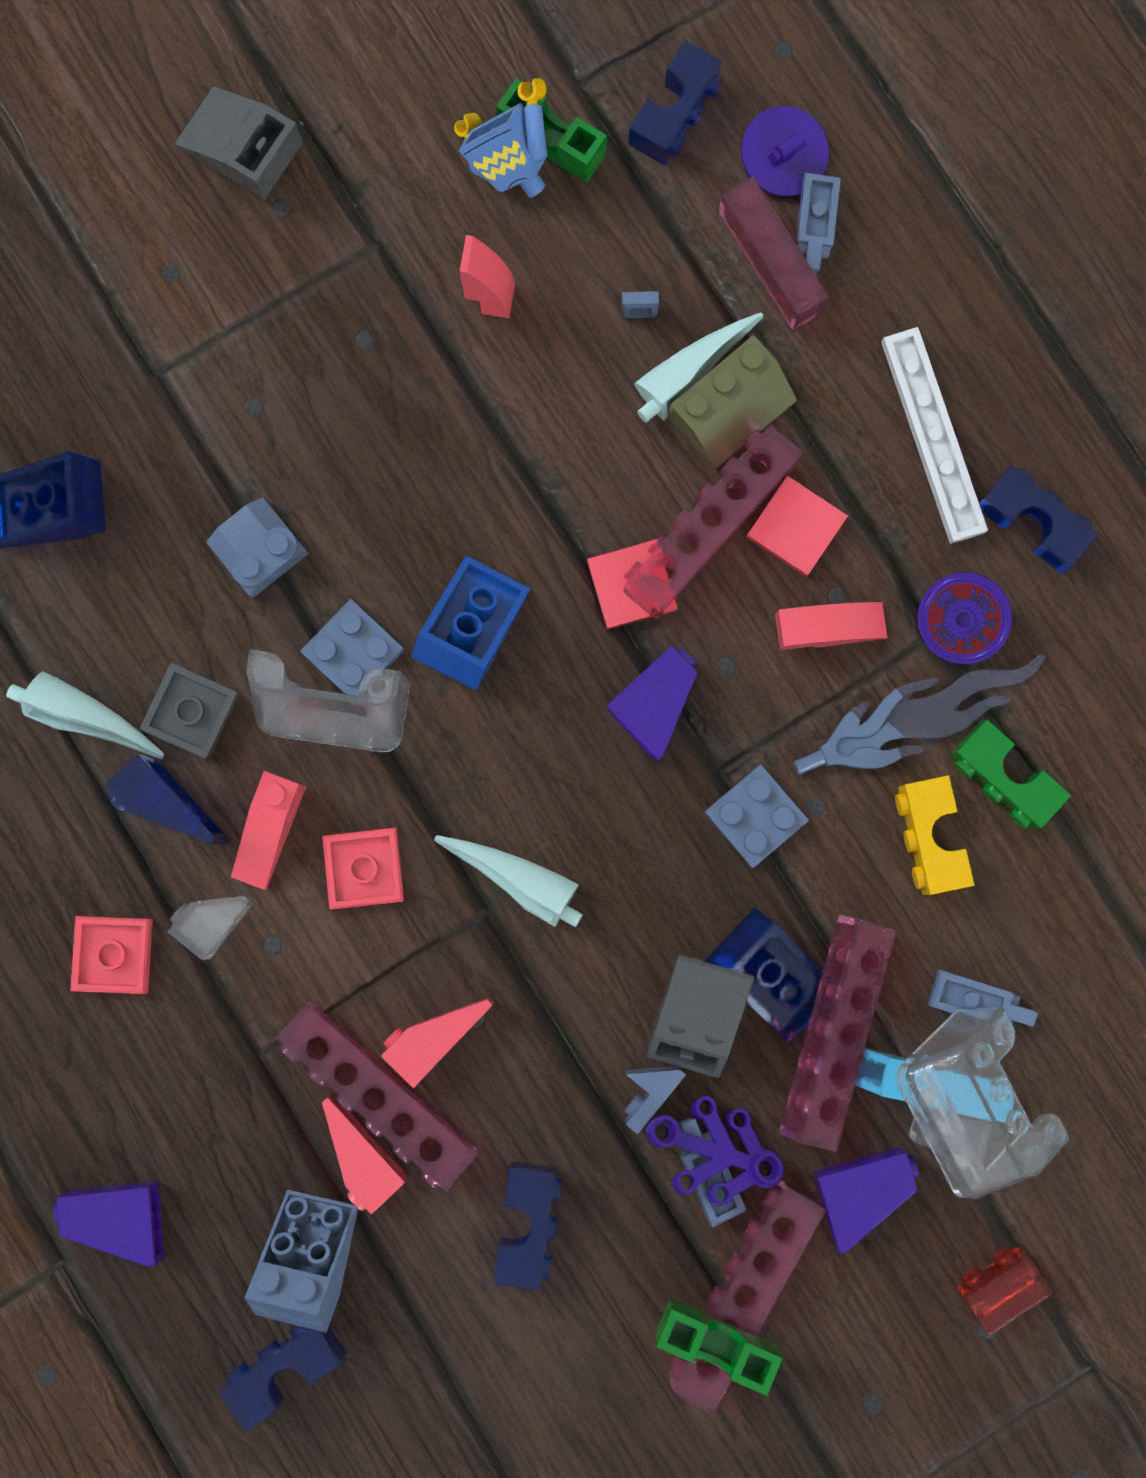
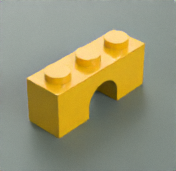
[895,775,975,895]

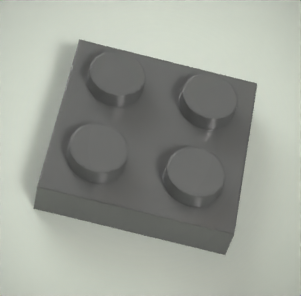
[139,663,240,760]

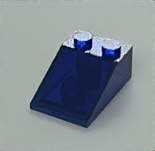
[0,451,106,549]
[104,754,230,845]
[704,907,840,1044]

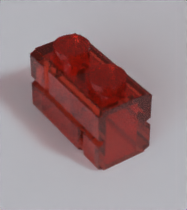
[956,1247,1053,1336]

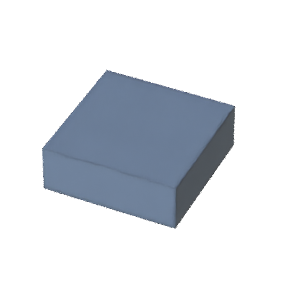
[621,291,659,318]

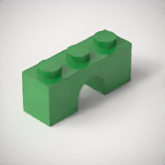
[496,78,607,184]
[949,719,1071,830]
[654,1298,782,1396]

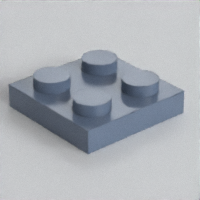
[300,599,405,703]
[704,764,809,869]

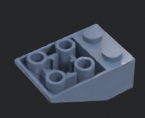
[245,1190,358,1333]

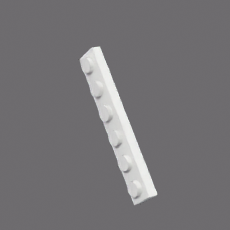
[881,327,988,544]

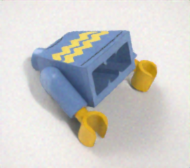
[454,78,547,198]

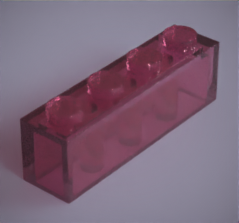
[719,176,829,330]

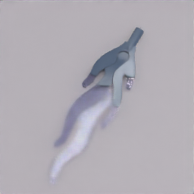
[793,654,1045,775]

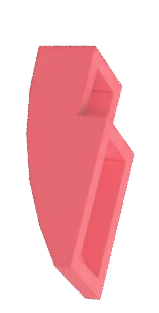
[460,235,515,318]
[775,602,888,650]

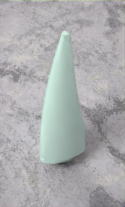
[634,313,763,423]
[6,671,164,759]
[434,835,583,928]

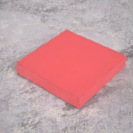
[746,476,848,577]
[587,539,677,630]
[322,828,405,910]
[70,916,153,994]

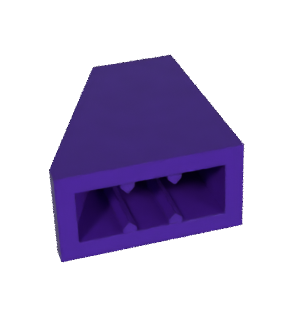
[606,646,697,763]
[813,1147,919,1253]
[53,1181,164,1266]

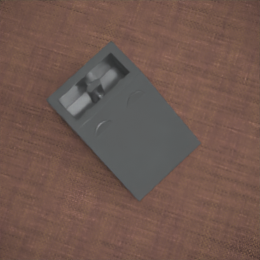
[175,86,303,200]
[646,955,754,1078]

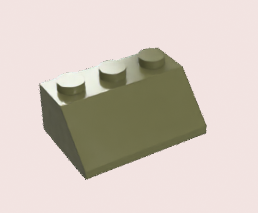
[668,335,797,470]

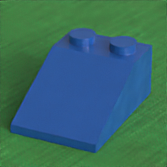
[411,556,530,691]

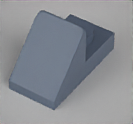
[624,1066,686,1134]

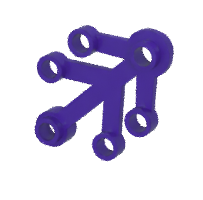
[646,1096,783,1207]

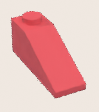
[231,771,306,890]
[381,997,495,1088]
[322,1093,409,1214]

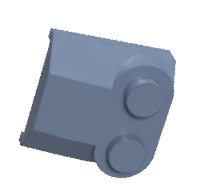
[206,497,309,599]

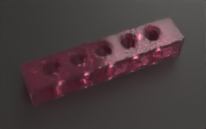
[623,424,804,620]
[779,914,896,1152]
[276,1001,479,1191]
[668,1179,826,1415]

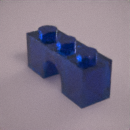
[628,40,723,166]
[979,465,1099,574]
[494,1161,562,1291]
[219,1325,347,1432]

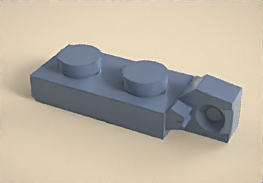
[795,172,841,278]
[928,969,1038,1029]
[678,1117,746,1227]

